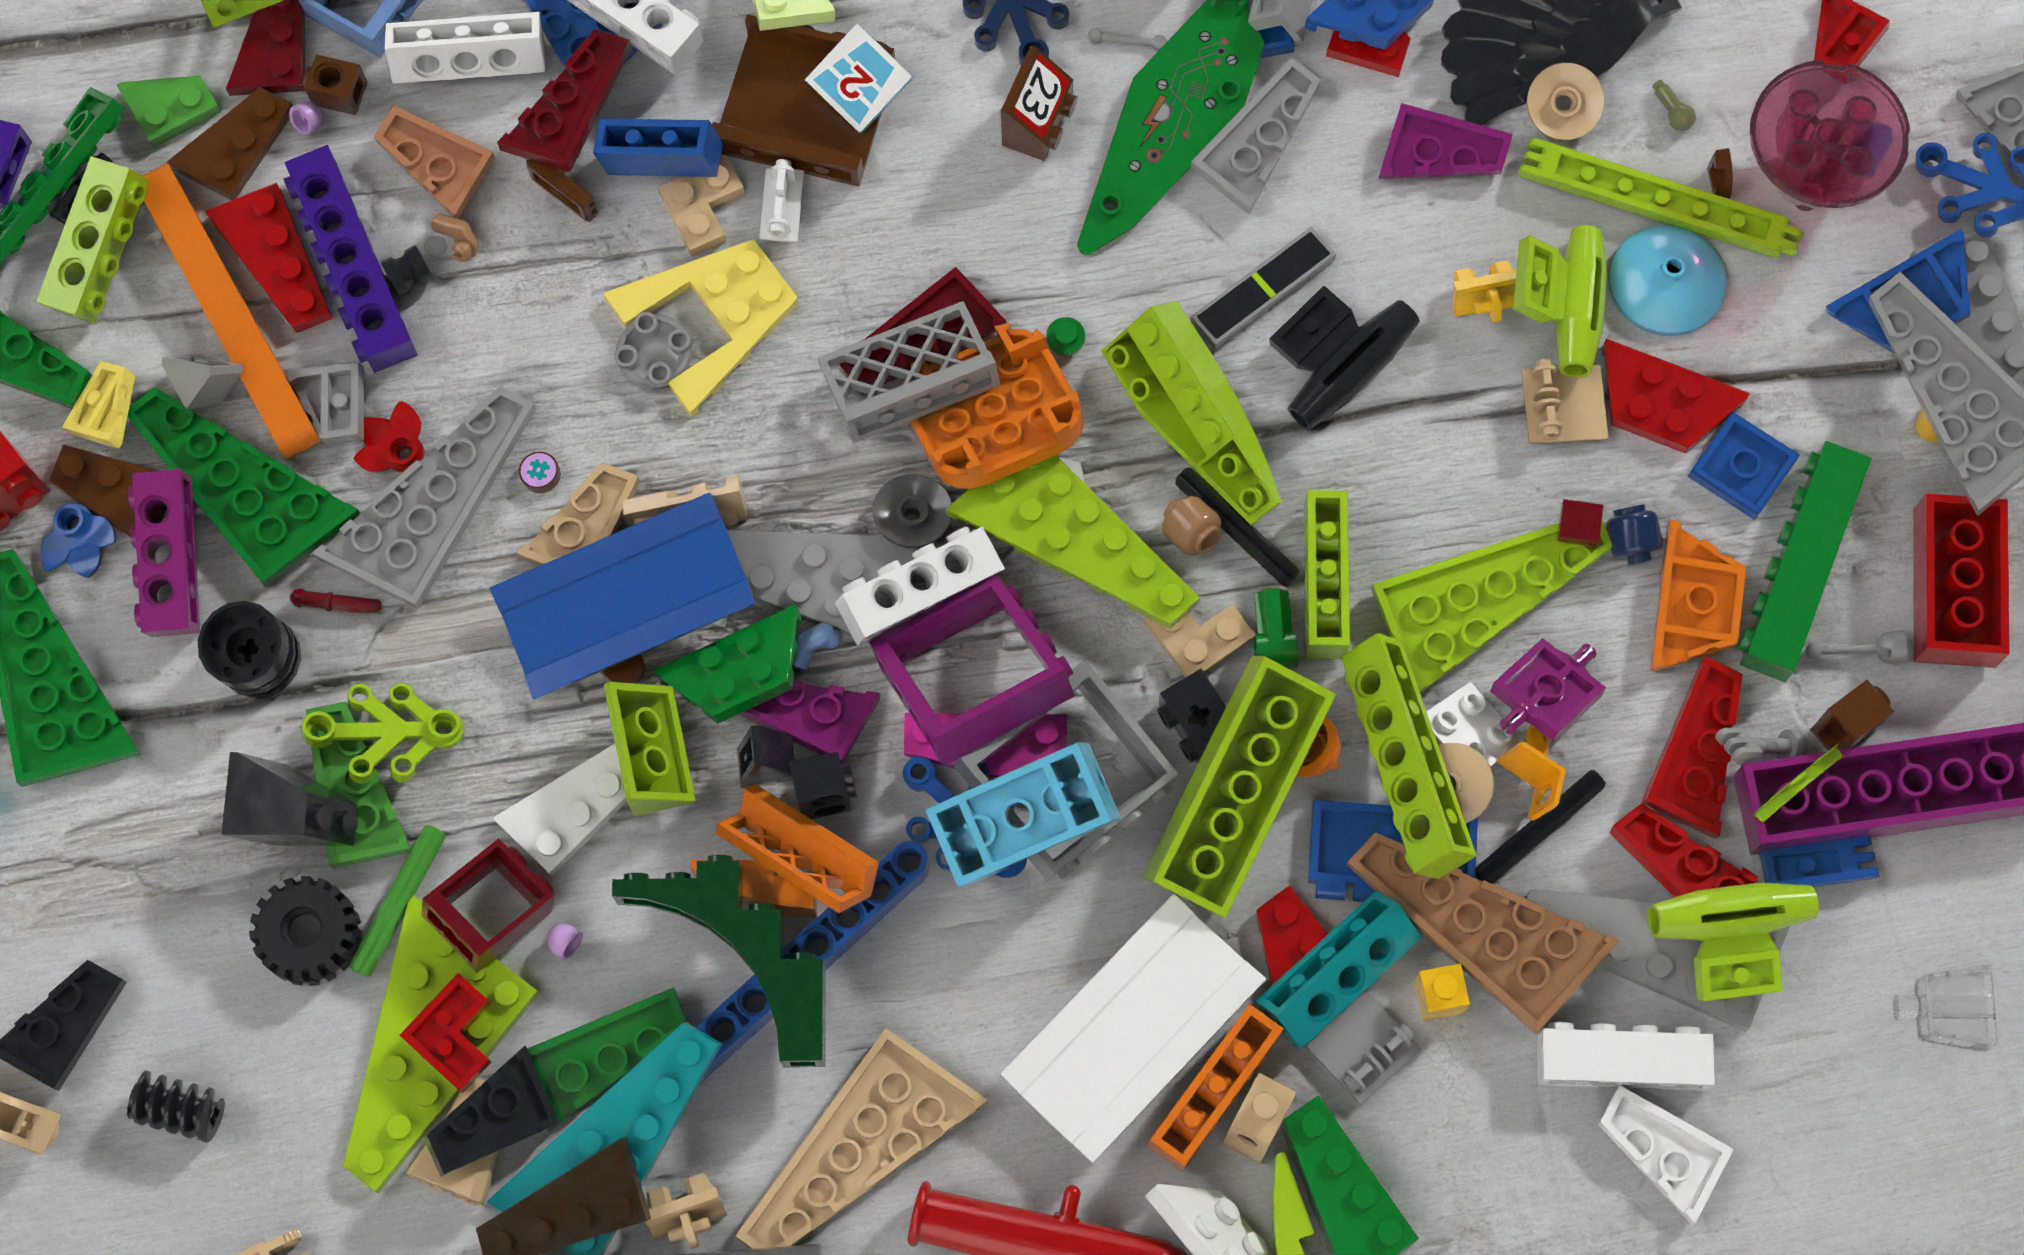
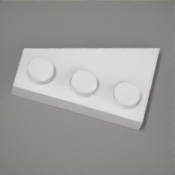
[1598,1085,1734,1225]

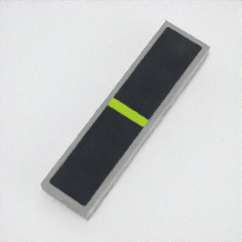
[1190,227,1336,350]

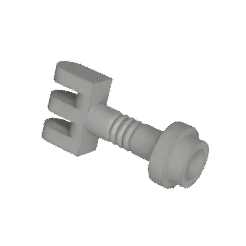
[1715,728,1808,766]

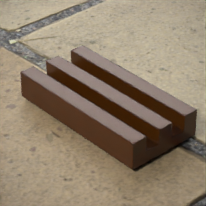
[526,159,598,222]

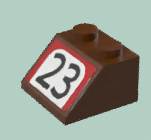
[1001,46,1078,161]

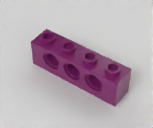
[128,469,200,637]

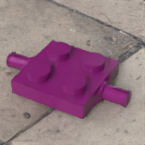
[1490,638,1606,742]

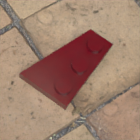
[226,0,305,96]

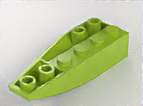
[1101,301,1282,525]

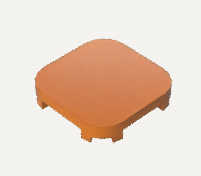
[902,323,1084,489]

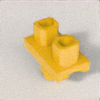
[1452,260,1517,323]

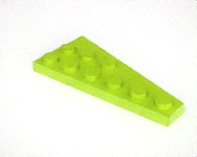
[1371,520,1612,694]

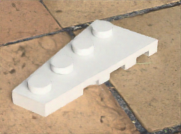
[493,744,627,877]

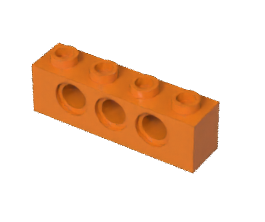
[1148,1004,1284,1173]

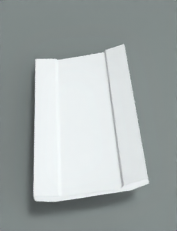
[1000,894,1267,1164]

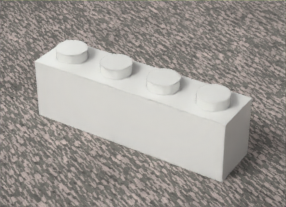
[1537,1022,1715,1091]

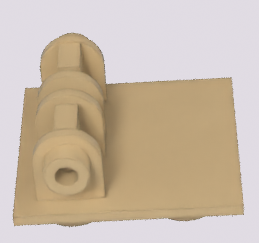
[1521,359,1609,444]

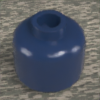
[1606,504,1663,565]

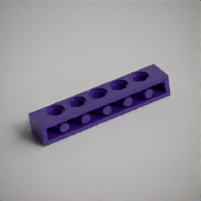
[283,145,418,373]

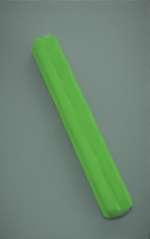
[350,825,445,977]

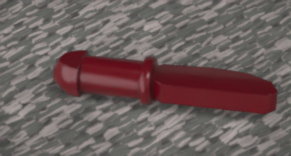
[290,589,382,613]

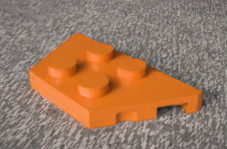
[1650,519,1746,671]

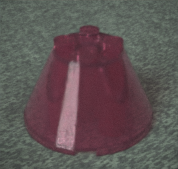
[1750,60,1910,211]

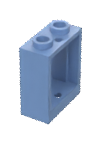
[299,0,423,58]

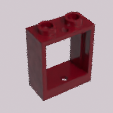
[421,838,555,973]

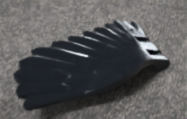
[1441,0,1682,126]

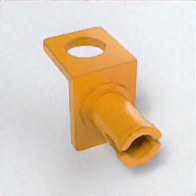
[1498,725,1566,821]

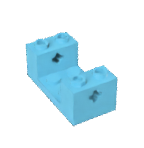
[925,742,1121,887]

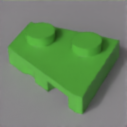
[117,76,221,148]

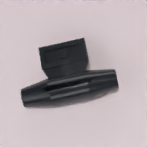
[1269,286,1420,430]

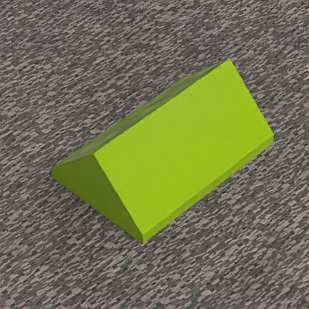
[604,682,696,817]

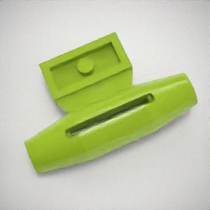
[1513,225,1607,378]
[1647,882,1819,1002]

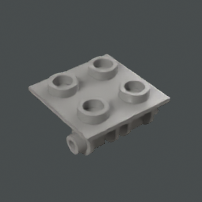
[1305,990,1421,1106]

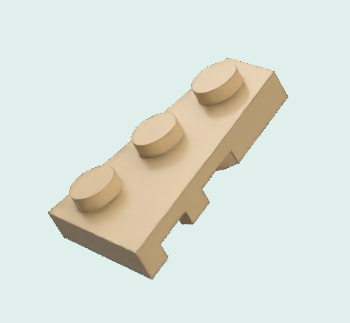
[516,462,640,566]
[623,476,747,527]

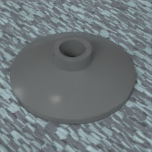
[873,474,952,548]

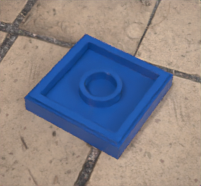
[1688,412,1800,520]

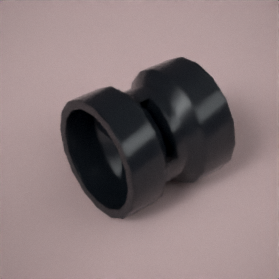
[380,245,434,297]

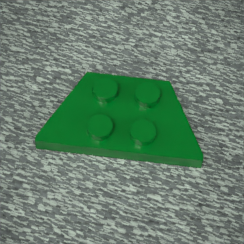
[655,604,802,724]

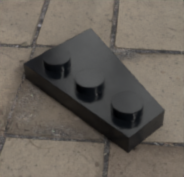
[423,1045,560,1177]

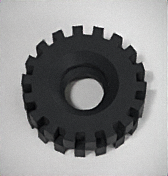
[249,876,362,986]

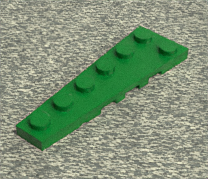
[0,87,125,271]

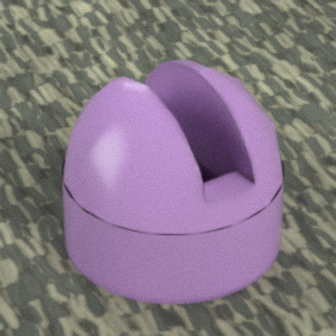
[289,101,324,135]
[547,923,583,960]

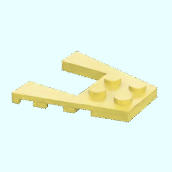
[603,239,799,418]

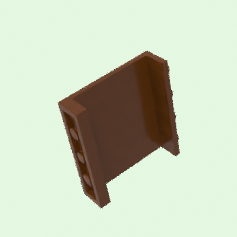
[712,14,895,187]

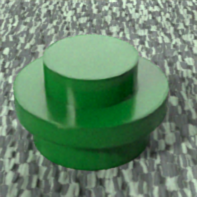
[1046,317,1085,356]

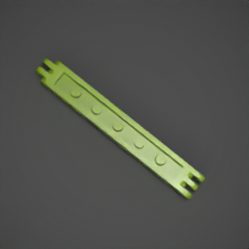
[1518,138,1804,257]

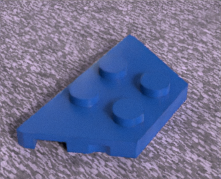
[1304,0,1434,50]
[1826,229,1971,354]

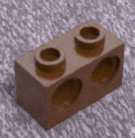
[1810,680,1895,751]

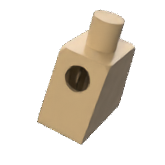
[1223,1072,1297,1164]

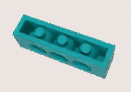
[1256,890,1421,1050]

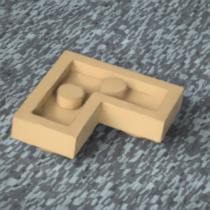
[658,156,745,257]
[1143,604,1255,677]

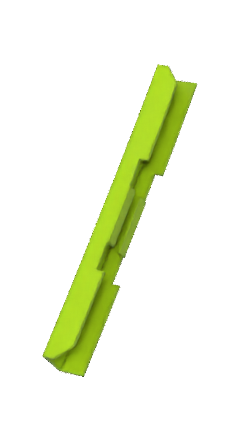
[1754,744,1844,823]

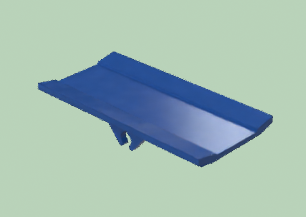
[489,492,756,700]

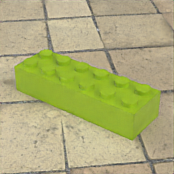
[1142,655,1336,918]

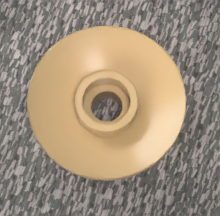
[1527,63,1605,141]
[1438,743,1494,823]

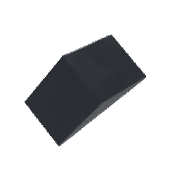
[737,725,795,788]

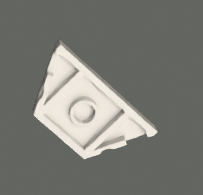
[1145,1184,1273,1255]

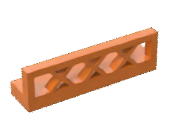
[716,784,879,913]

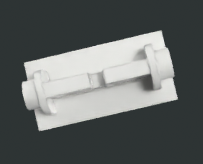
[759,159,804,242]

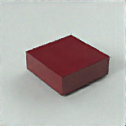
[1557,499,1604,547]

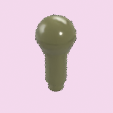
[1652,80,1696,131]

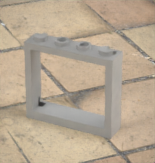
[953,660,1178,881]

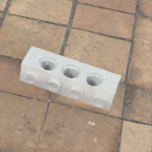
[567,0,704,75]
[385,12,545,84]
[835,526,1005,646]

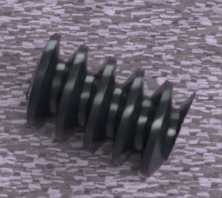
[127,1070,225,1143]

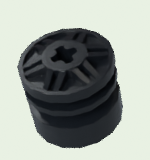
[197,601,301,699]

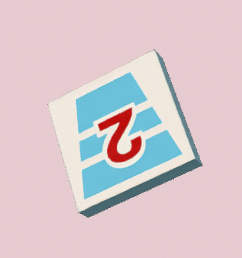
[805,23,914,134]

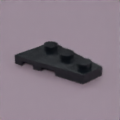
[0,960,127,1091]

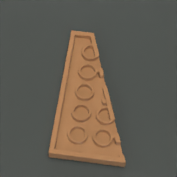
[1347,832,1620,1035]

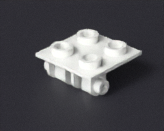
[1426,682,1523,767]

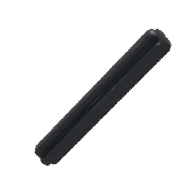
[1175,467,1300,587]
[1475,770,1606,883]

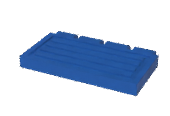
[1308,800,1478,902]

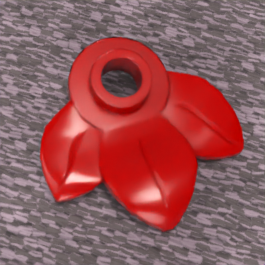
[353,401,425,473]

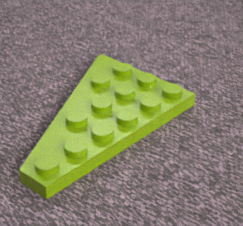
[343,895,540,1194]

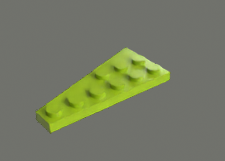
[946,455,1200,629]

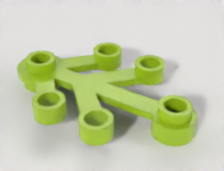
[302,683,464,784]

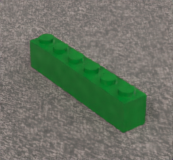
[1738,441,1872,683]

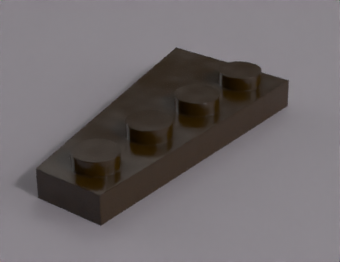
[476,1136,651,1255]

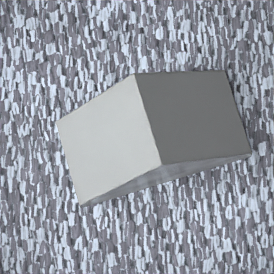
[162,354,243,409]

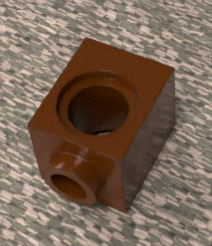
[303,54,368,115]

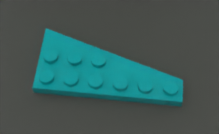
[486,1022,722,1255]

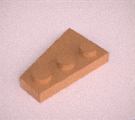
[374,105,495,219]

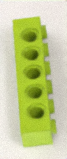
[1341,633,1477,879]

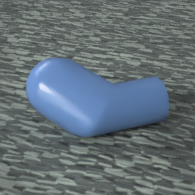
[792,622,842,673]

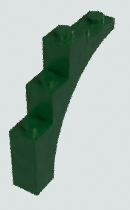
[612,855,826,1068]

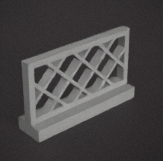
[817,301,1000,444]

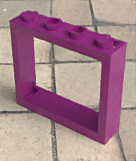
[868,574,1075,766]

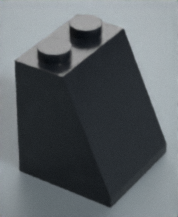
[221,752,358,846]

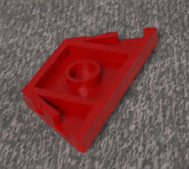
[1602,338,1750,454]

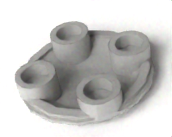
[615,312,693,389]

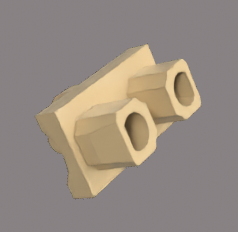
[645,1173,727,1249]

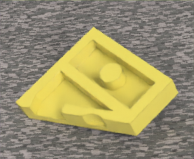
[61,361,135,449]

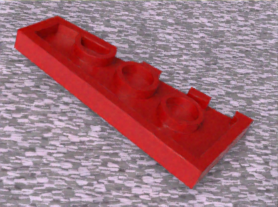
[1641,656,1743,839]
[1610,803,1760,897]

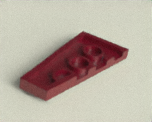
[497,29,632,172]
[837,267,1007,395]

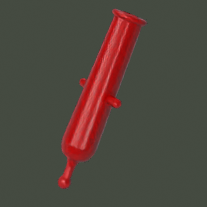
[907,1181,1188,1255]

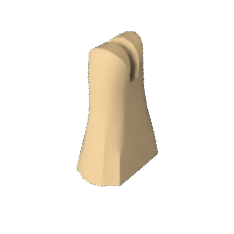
[406,1077,498,1207]

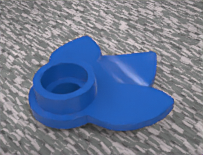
[41,503,116,578]

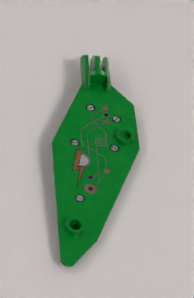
[1077,0,1265,255]

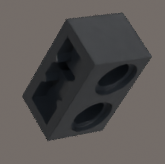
[789,752,857,819]

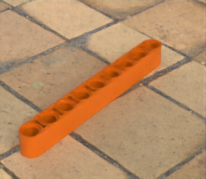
[142,162,322,460]

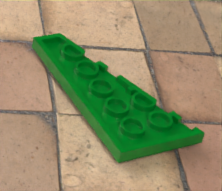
[127,387,361,588]
[0,549,141,787]

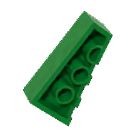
[1280,1095,1419,1255]

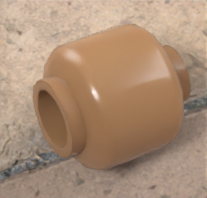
[1162,496,1222,555]

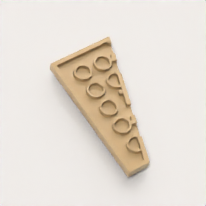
[735,1028,989,1249]

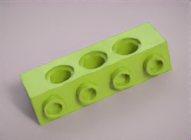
[36,156,149,324]
[1304,490,1350,659]

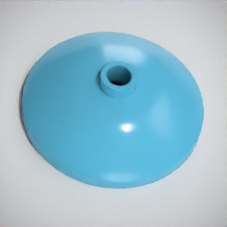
[1608,225,1727,336]

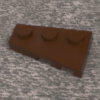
[166,87,293,200]
[49,445,167,537]

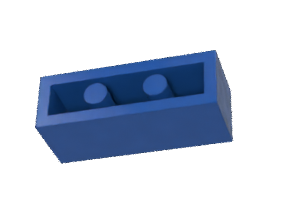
[593,118,723,177]

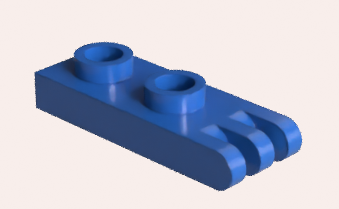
[1759,835,1880,887]

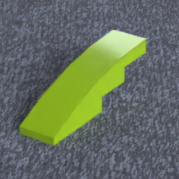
[1271,1151,1315,1255]

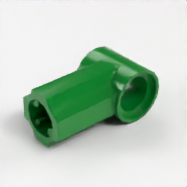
[1254,588,1298,669]

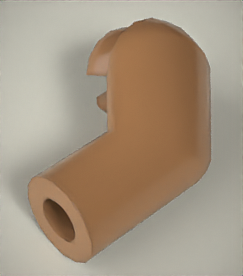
[431,213,478,262]

